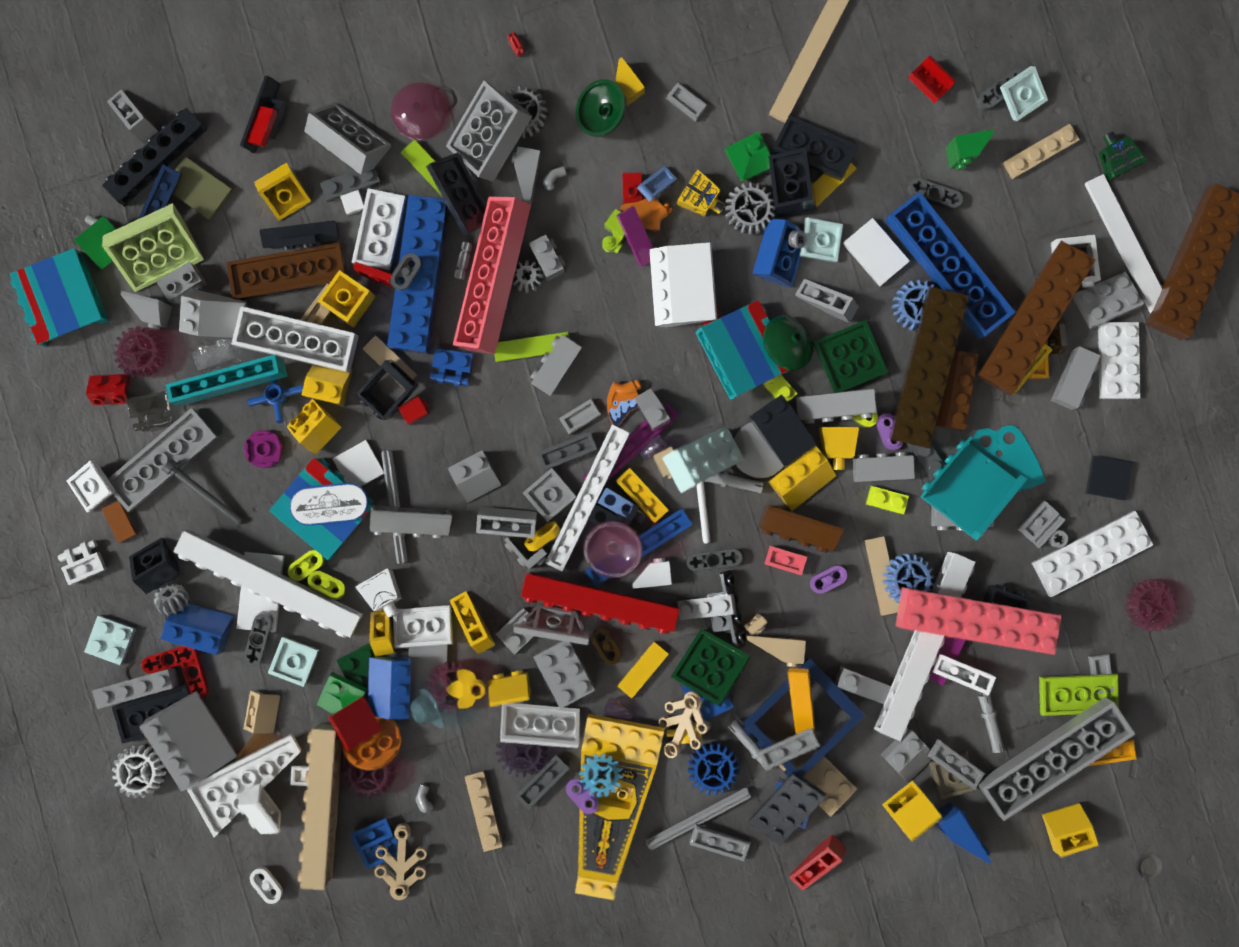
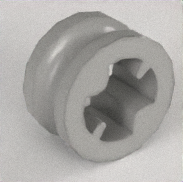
[788,230,807,248]
[1048,530,1068,548]

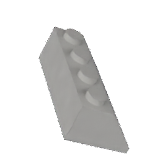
[304,103,391,174]
[370,506,452,538]

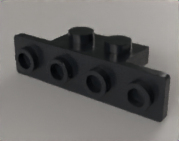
[240,75,288,153]
[260,220,338,250]
[706,570,746,648]

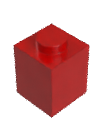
[398,396,430,425]

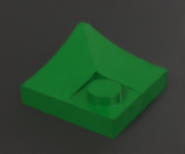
[724,131,771,182]
[316,672,367,714]

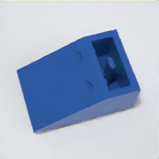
[936,803,992,864]

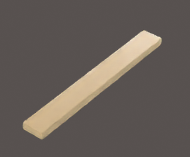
[769,0,849,123]

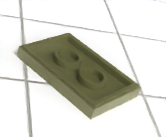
[173,157,233,221]

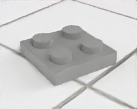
[523,468,576,522]

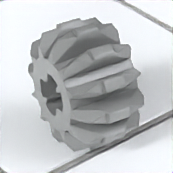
[513,260,544,293]
[154,583,190,616]

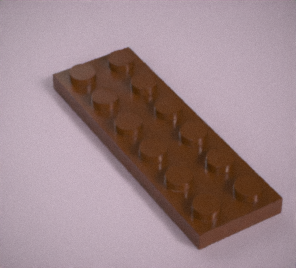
[226,242,346,300]

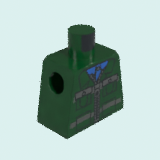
[1099,131,1147,181]

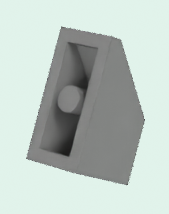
[634,388,670,431]

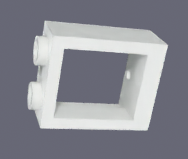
[1051,235,1101,288]

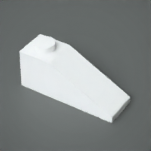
[932,654,996,695]

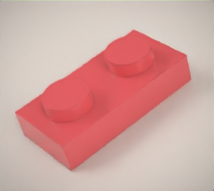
[764,546,807,575]

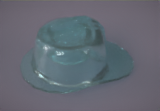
[411,689,444,728]

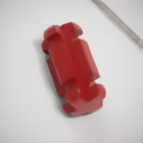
[507,32,525,57]

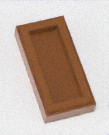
[101,501,138,543]

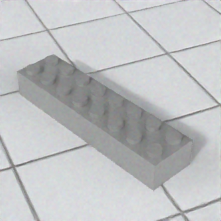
[978,697,1135,821]

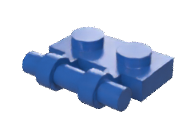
[430,348,474,387]

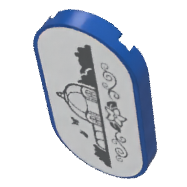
[290,483,369,526]

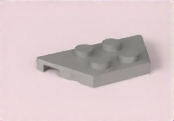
[513,605,589,645]

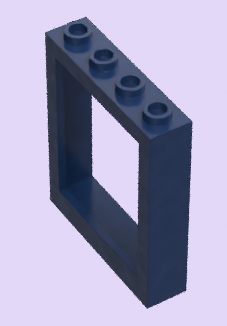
[742,658,865,777]

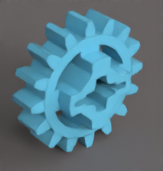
[579,754,622,797]

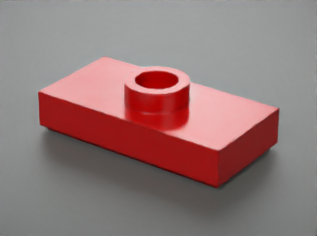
[622,172,642,204]

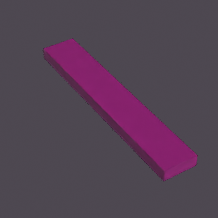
[582,401,679,482]

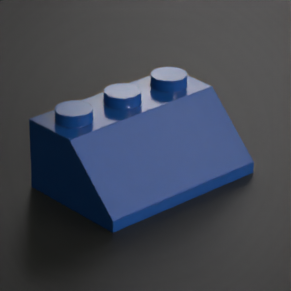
[752,219,803,288]
[160,603,234,655]
[368,656,411,719]

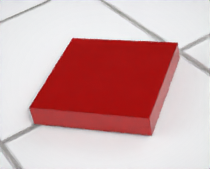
[353,261,394,288]
[328,696,382,751]

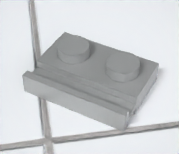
[1017,501,1065,548]
[496,608,534,655]

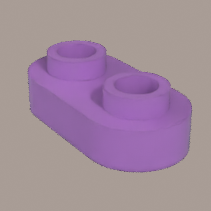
[876,413,903,450]
[810,566,847,594]
[566,779,599,814]

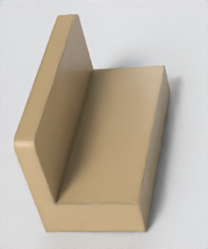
[243,691,280,733]

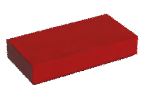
[247,106,278,147]

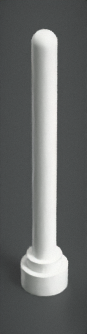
[696,481,710,544]

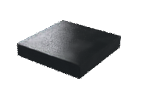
[1085,456,1132,501]

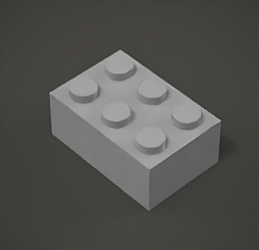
[533,641,595,709]

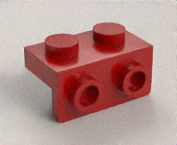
[908,55,956,104]
[86,374,131,406]

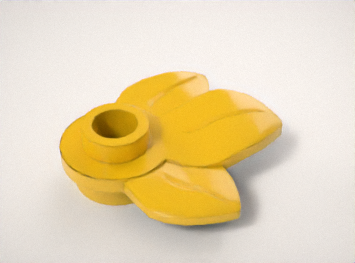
[446,669,486,709]

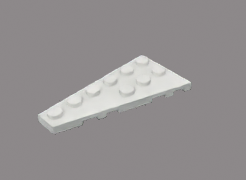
[187,733,301,837]

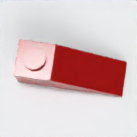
[789,834,847,891]

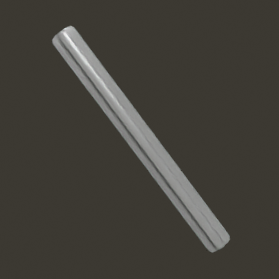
[381,450,408,564]
[646,788,751,850]

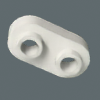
[250,867,283,904]

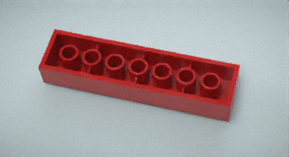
[521,572,679,634]

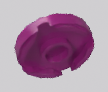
[244,430,284,468]

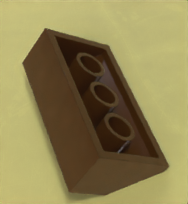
[935,350,978,431]
[758,505,844,553]

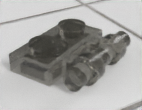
[126,391,173,432]

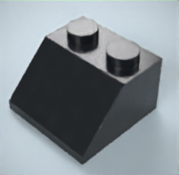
[129,537,180,594]

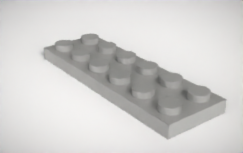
[108,408,218,512]

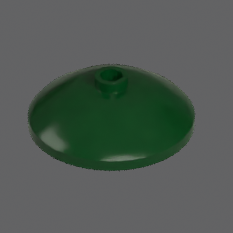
[575,79,627,137]
[763,315,813,371]

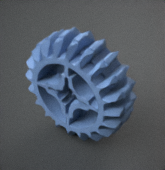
[892,280,935,331]
[882,554,935,603]

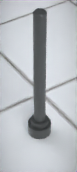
[161,458,243,524]

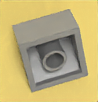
[448,451,501,503]
[880,728,932,783]

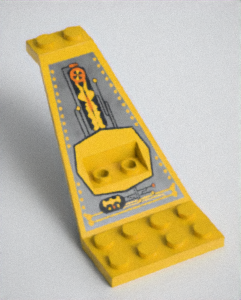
[575,714,664,900]

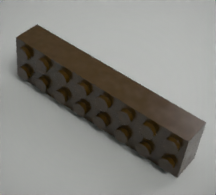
[889,287,969,449]

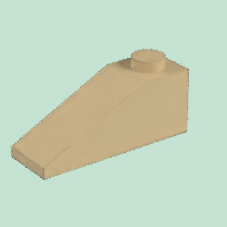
[746,634,806,667]

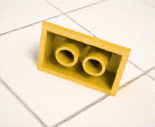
[768,446,836,512]

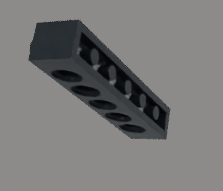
[102,108,208,206]

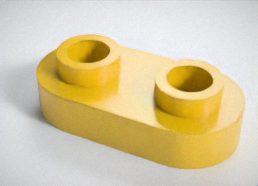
[524,521,560,551]

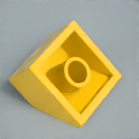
[254,163,311,221]
[317,270,376,327]
[302,365,353,406]
[488,670,532,707]

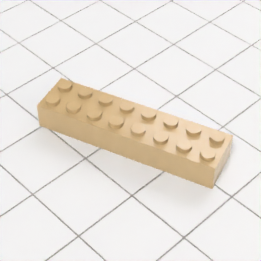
[298,723,342,890]

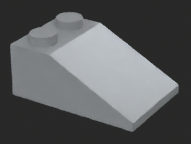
[179,289,247,338]

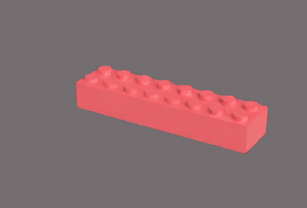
[453,197,531,354]
[895,588,1061,655]

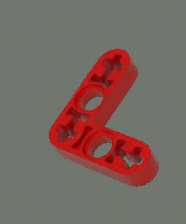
[141,646,209,698]

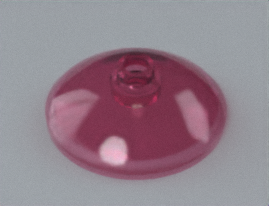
[391,83,448,140]
[584,521,642,578]

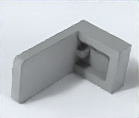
[504,537,548,569]

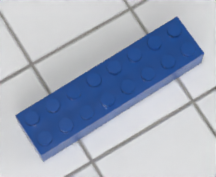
[885,192,1015,339]
[387,195,449,355]

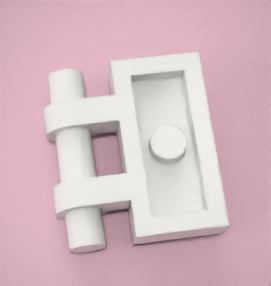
[58,540,107,585]

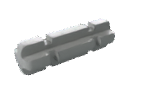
[454,242,472,280]

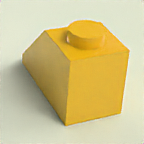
[615,57,645,107]
[370,610,395,657]

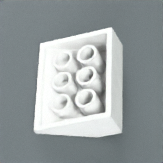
[650,243,717,328]

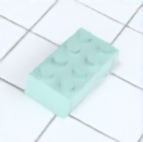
[662,425,744,492]

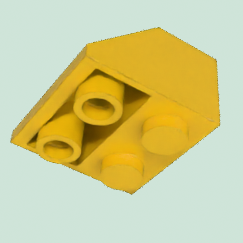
[287,399,341,455]
[882,781,943,842]
[1042,803,1099,857]

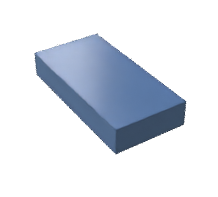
[637,166,677,202]

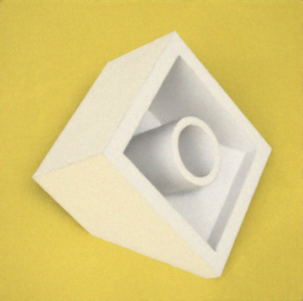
[238,783,281,834]

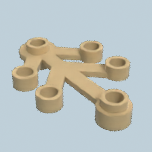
[658,692,710,758]
[375,823,427,900]

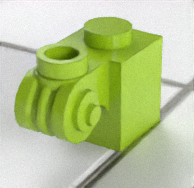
[602,209,626,254]

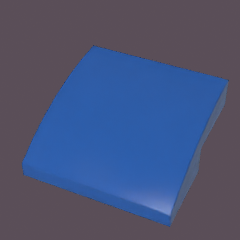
[350,818,398,870]

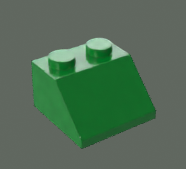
[946,129,994,171]

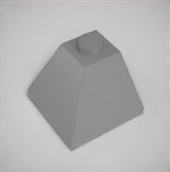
[121,291,173,330]

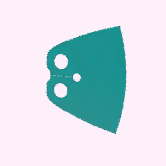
[971,425,1046,492]

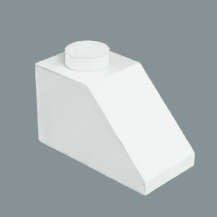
[633,558,672,588]

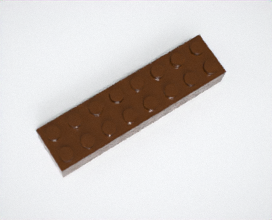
[1146,183,1239,341]
[977,240,1096,396]

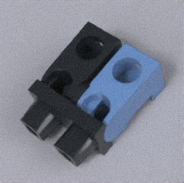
[588,488,647,540]

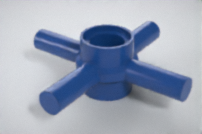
[247,379,304,423]

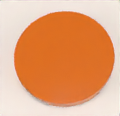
[342,717,401,770]

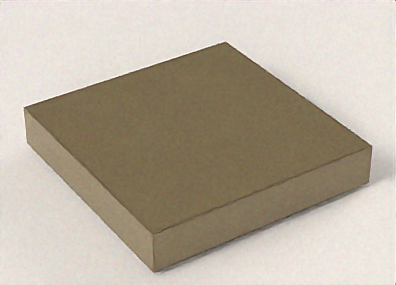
[929,751,978,800]

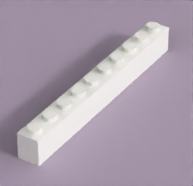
[173,529,363,638]
[874,552,975,741]

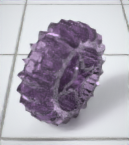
[496,737,548,777]

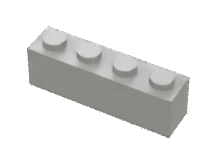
[796,389,877,424]
[92,667,180,709]

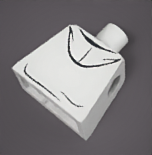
[355,568,402,618]

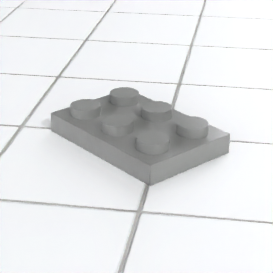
[1073,272,1144,329]

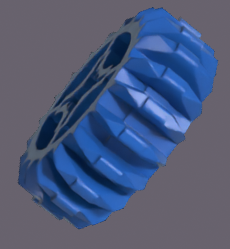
[687,742,740,795]

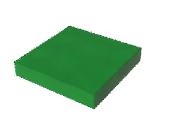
[74,215,117,270]

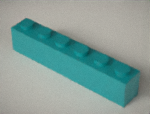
[166,354,287,406]

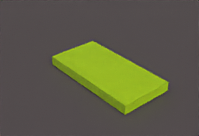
[1039,673,1119,716]

